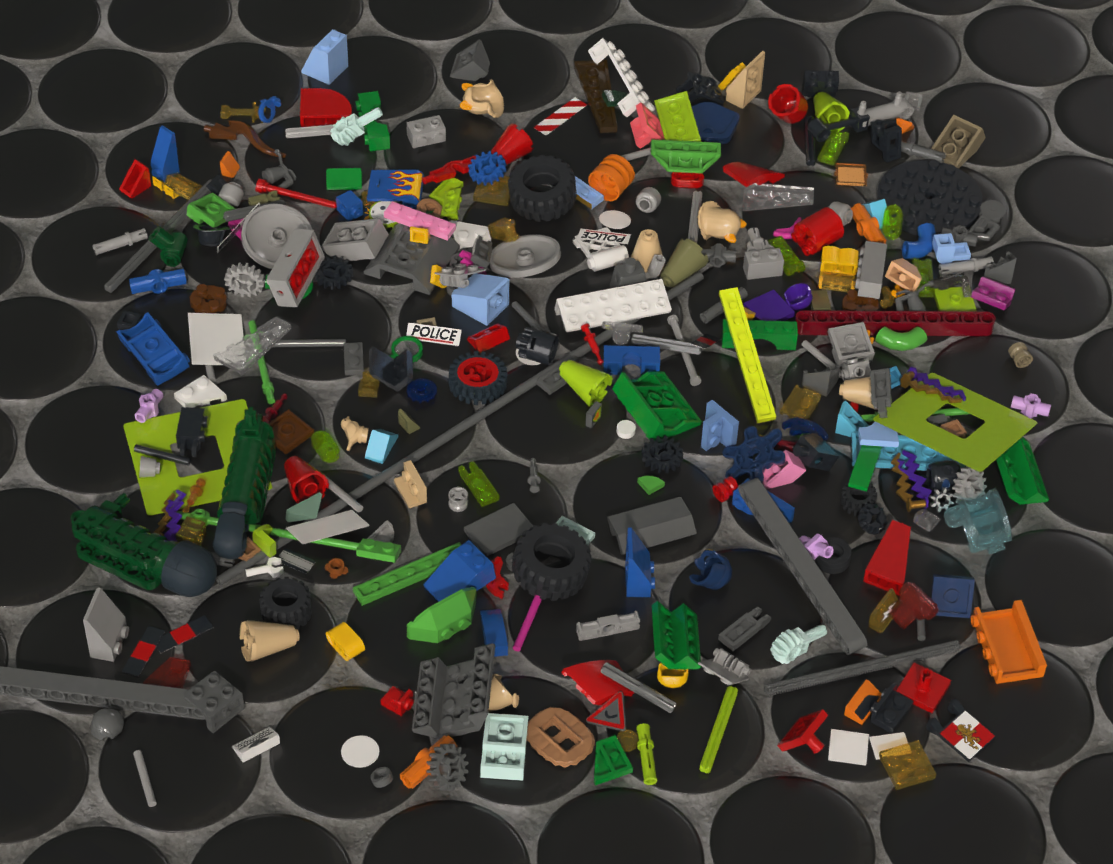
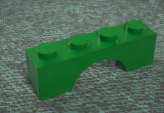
[355,91,390,151]
[721,319,798,350]

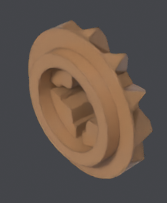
[416,199,443,219]

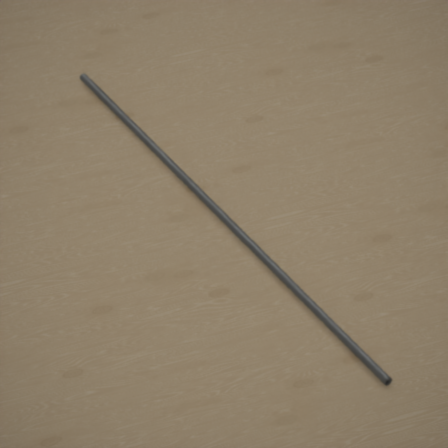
[216,272,704,586]

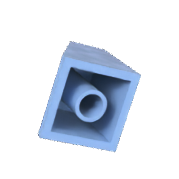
[301,29,348,85]
[451,273,509,326]

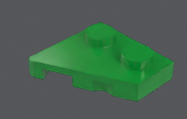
[594,735,633,786]

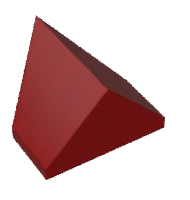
[119,159,151,199]

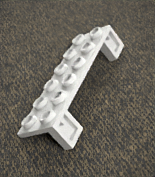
[588,38,657,117]
[555,279,672,332]

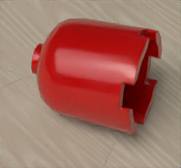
[768,84,808,124]

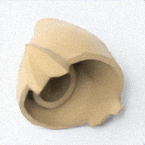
[488,673,519,712]

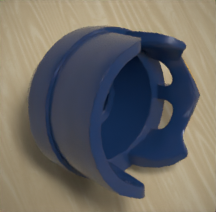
[689,549,733,590]

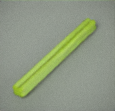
[699,686,738,773]

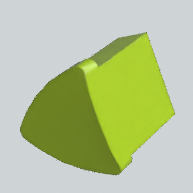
[253,524,276,558]

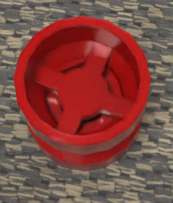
[712,476,739,502]

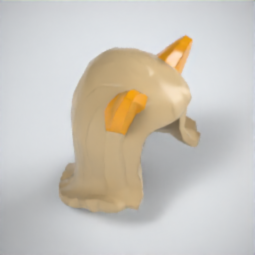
[460,79,504,118]
[697,201,747,243]

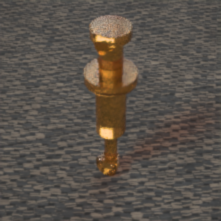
[182,478,206,513]

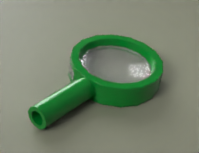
[390,336,423,363]

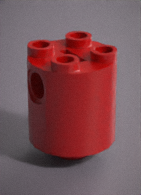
[791,207,844,256]

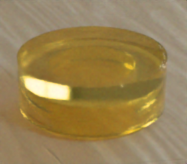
[617,730,638,751]

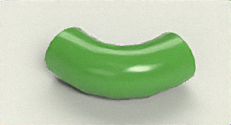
[875,327,927,351]

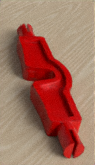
[422,156,476,185]

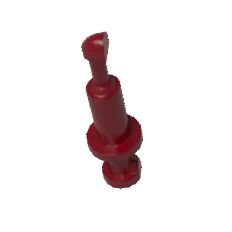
[263,393,288,423]

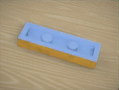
[575,176,604,209]

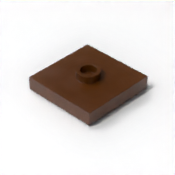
[268,409,314,454]

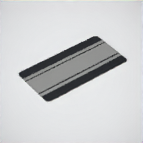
[278,548,315,574]

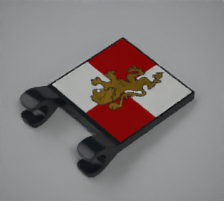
[926,698,996,762]

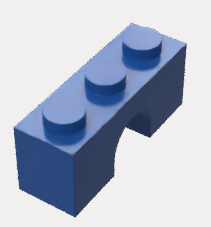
[603,345,660,375]

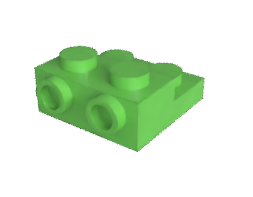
[186,193,235,228]

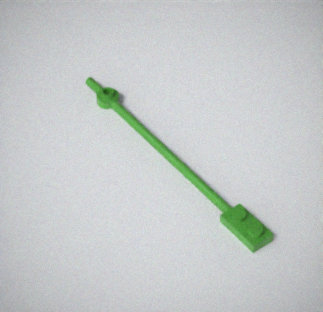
[177,509,401,563]

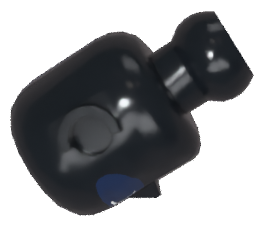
[926,460,966,493]

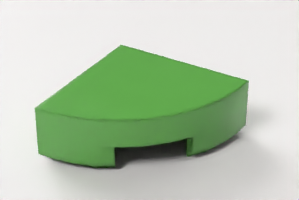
[637,476,665,495]

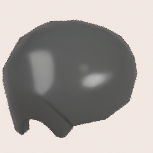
[90,708,124,740]

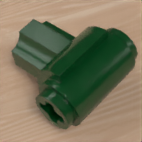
[148,226,188,267]

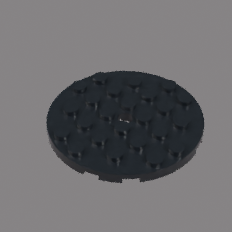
[877,160,983,235]

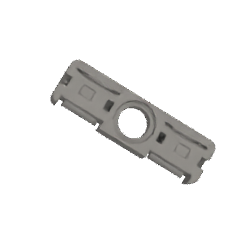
[576,611,640,641]

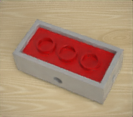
[266,229,325,307]

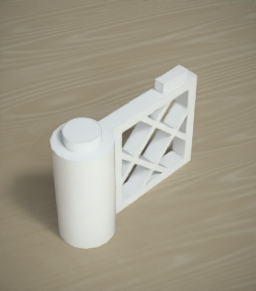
[573,227,629,272]

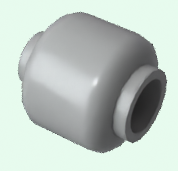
[218,182,244,208]
[636,187,661,213]
[828,202,853,226]

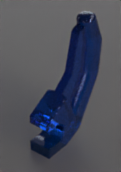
[782,417,829,440]

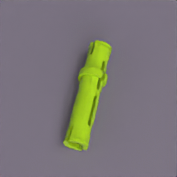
[636,723,657,785]

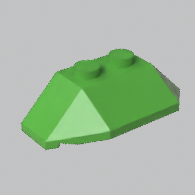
[651,139,721,173]
[407,587,476,643]

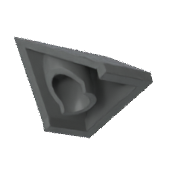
[984,251,1017,284]
[802,365,840,397]

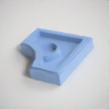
[858,421,899,447]

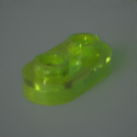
[883,205,903,240]
[311,431,340,463]

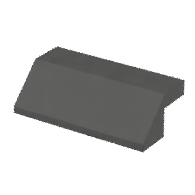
[607,497,697,555]

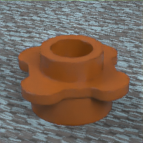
[325,558,348,579]

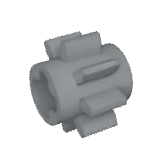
[929,487,954,512]

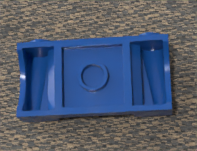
[117,312,190,386]

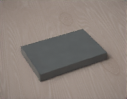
[464,503,533,557]

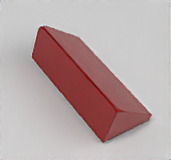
[467,323,510,353]

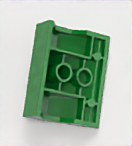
[612,371,702,440]

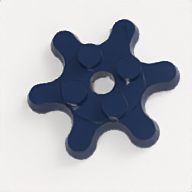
[723,426,786,483]

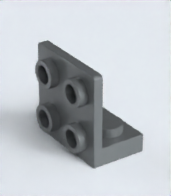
[183,671,245,733]

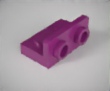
[971,276,1015,310]

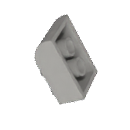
[321,218,389,261]

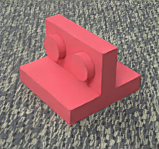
[630,103,665,149]

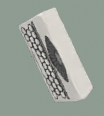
[232,727,280,762]

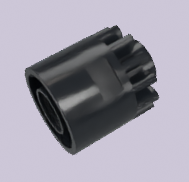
[516,326,559,366]

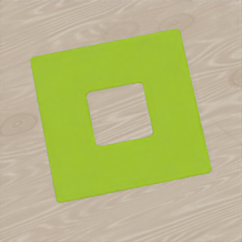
[873,373,1037,472]
[124,399,272,516]

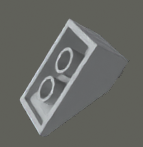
[83,587,129,662]

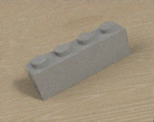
[855,241,887,299]

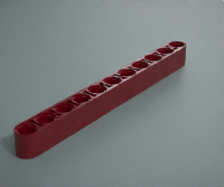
[795,311,996,336]

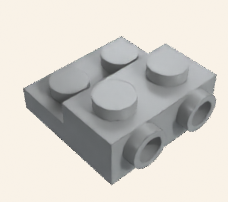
[828,322,875,367]

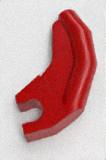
[486,556,509,599]

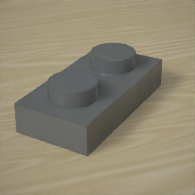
[344,342,364,375]

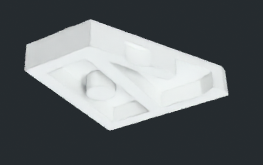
[449,220,491,249]
[174,375,227,408]

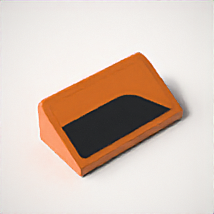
[844,679,882,725]

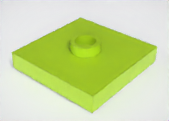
[933,286,977,311]

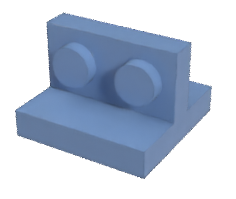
[701,400,739,451]

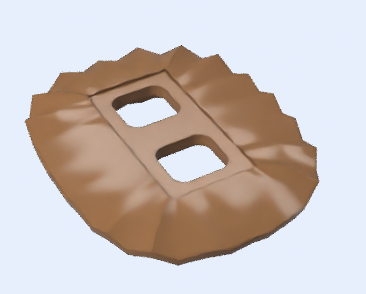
[527,707,595,768]

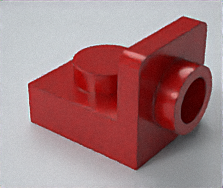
[381,686,414,716]

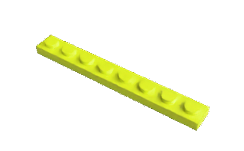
[719,287,776,423]

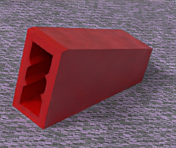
[863,520,911,596]

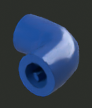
[902,223,936,259]

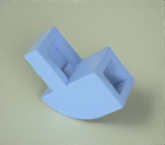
[932,233,971,264]

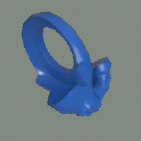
[258,96,281,123]

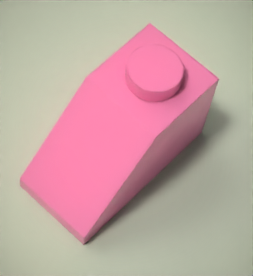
[762,450,807,489]

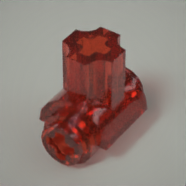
[889,582,939,629]

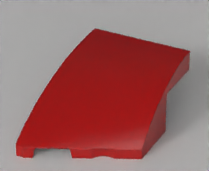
[723,162,785,187]
[561,660,635,706]

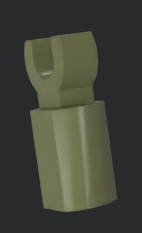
[248,191,280,206]

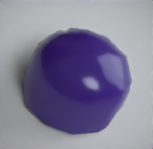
[784,283,813,310]

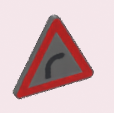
[586,691,627,731]

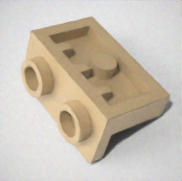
[394,460,427,508]

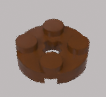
[190,284,227,313]
[842,289,879,311]

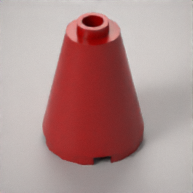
[491,123,534,167]
[284,456,329,504]

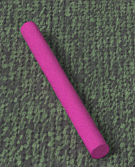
[513,595,542,652]

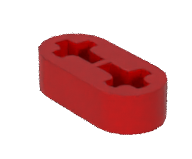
[671,172,704,188]

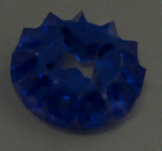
[407,378,437,404]

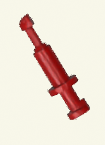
[581,324,603,366]

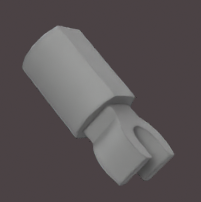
[645,255,666,282]

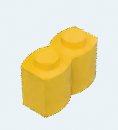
[820,246,859,276]

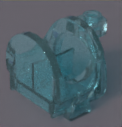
[944,488,1012,554]

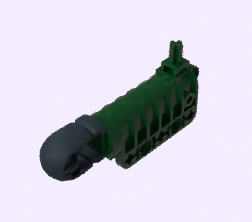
[213,407,276,559]

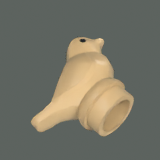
[341,416,369,451]

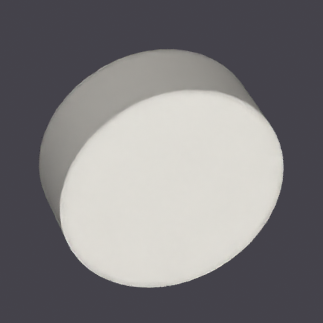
[616,420,636,439]

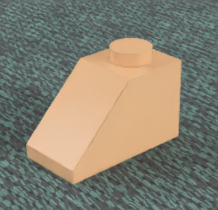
[885,258,922,291]

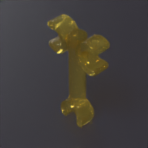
[220,102,266,123]

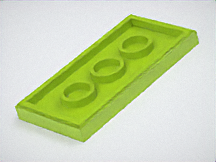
[654,91,701,142]

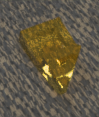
[358,371,380,398]

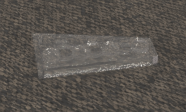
[742,183,814,211]

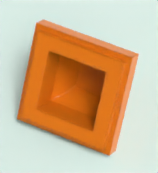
[896,118,915,134]

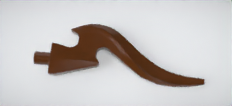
[204,120,286,158]

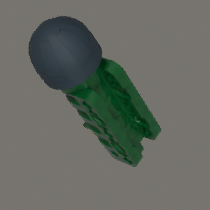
[71,493,217,597]

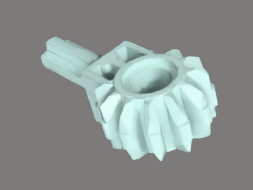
[330,108,383,146]
[770,625,828,664]

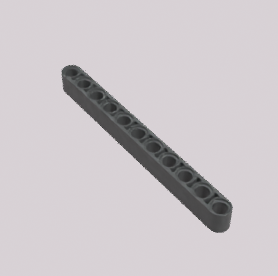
[738,478,867,655]
[0,666,206,720]

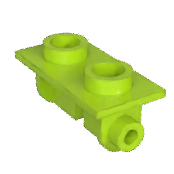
[440,188,462,221]

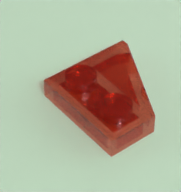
[141,657,191,689]

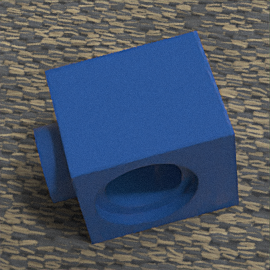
[336,190,363,222]

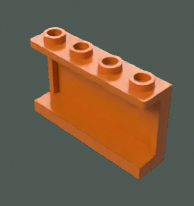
[970,600,1047,684]

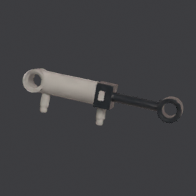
[808,91,914,142]

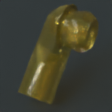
[879,286,895,309]

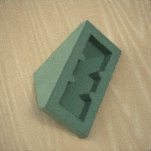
[286,492,322,522]

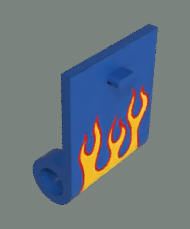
[367,170,424,210]

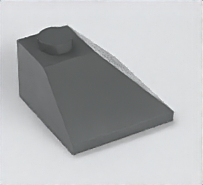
[450,39,490,81]

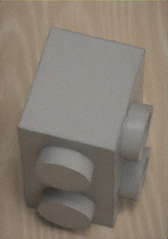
[407,115,446,148]

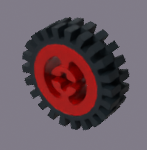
[449,351,507,405]

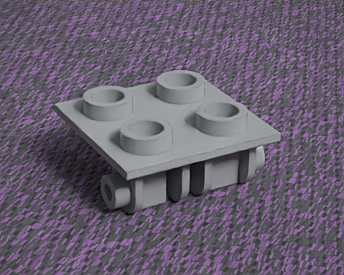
[434,264,486,288]
[698,648,751,685]

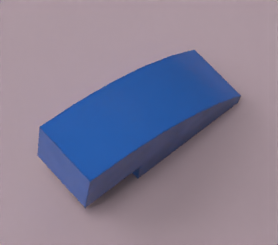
[480,609,508,657]

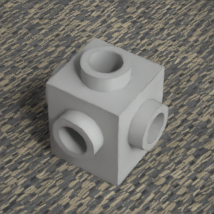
[841,358,871,380]

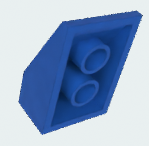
[625,528,655,597]
[423,540,496,602]

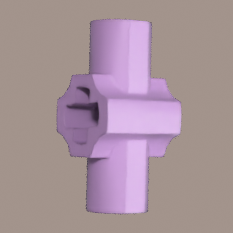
[135,389,163,423]
[1011,393,1051,418]
[799,534,833,560]

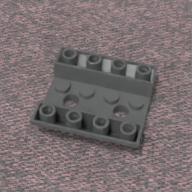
[364,223,460,295]
[412,643,495,739]

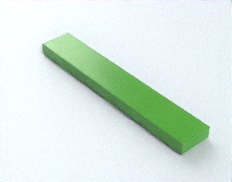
[353,542,461,606]

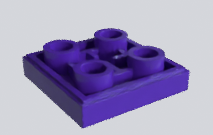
[744,290,795,321]

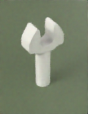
[245,557,284,578]

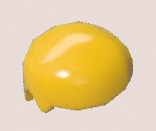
[657,663,688,688]

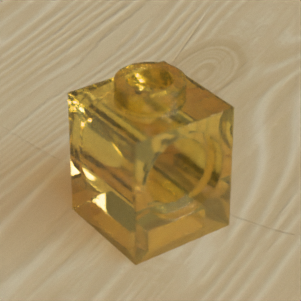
[177,516,207,546]

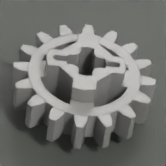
[224,263,265,297]
[952,466,987,509]

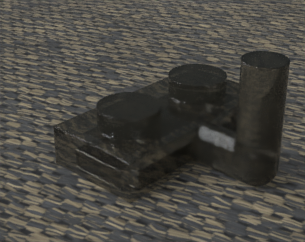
[930,272,971,297]

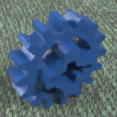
[468,151,507,186]

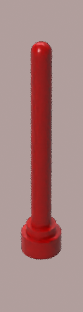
[255,178,337,209]

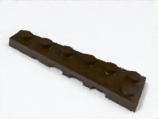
[574,60,617,133]

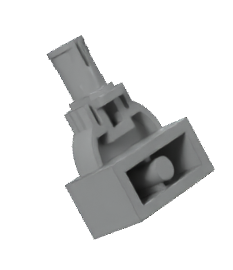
[743,228,784,280]

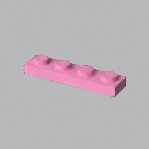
[384,201,456,241]

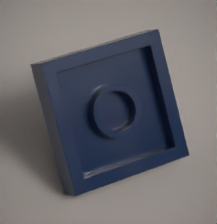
[929,574,975,618]

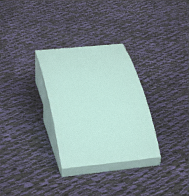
[480,713,528,781]

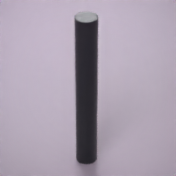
[134,444,191,466]

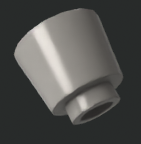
[139,456,160,478]

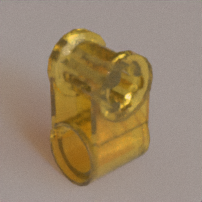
[488,217,519,243]

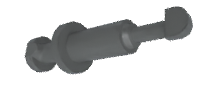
[528,458,541,493]

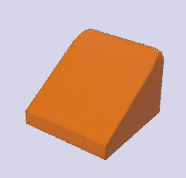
[220,151,240,178]

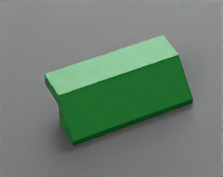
[996,437,1049,505]
[652,601,701,669]

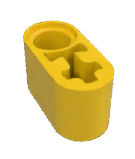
[326,622,365,661]

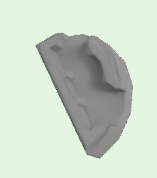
[367,520,394,543]

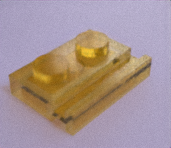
[780,385,821,423]

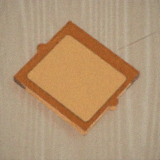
[834,163,868,186]

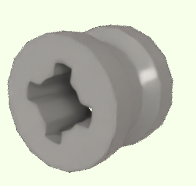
[448,487,468,512]

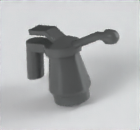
[262,149,296,189]
[895,281,934,311]

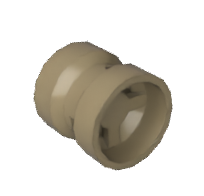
[1008,342,1033,368]

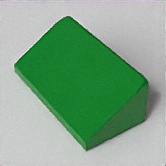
[326,168,362,190]

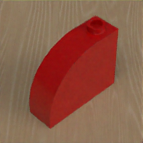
[300,88,352,127]

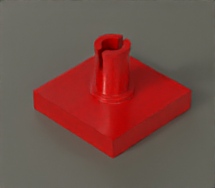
[896,662,951,714]
[777,709,828,754]

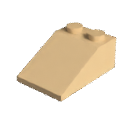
[726,51,765,109]

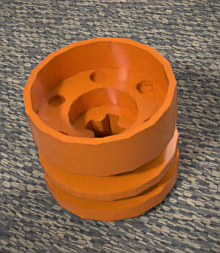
[588,154,635,201]

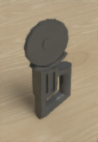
[968,200,1006,241]

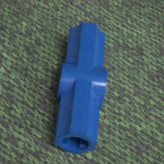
[129,269,187,294]

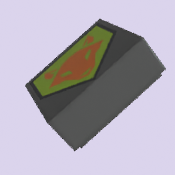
[586,401,602,428]

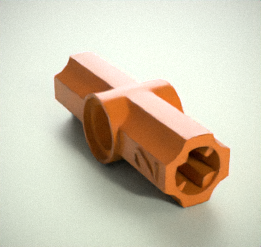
[851,203,886,244]
[400,735,458,789]

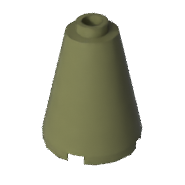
[660,238,709,287]

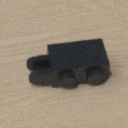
[176,407,209,457]

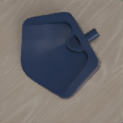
[691,102,740,144]

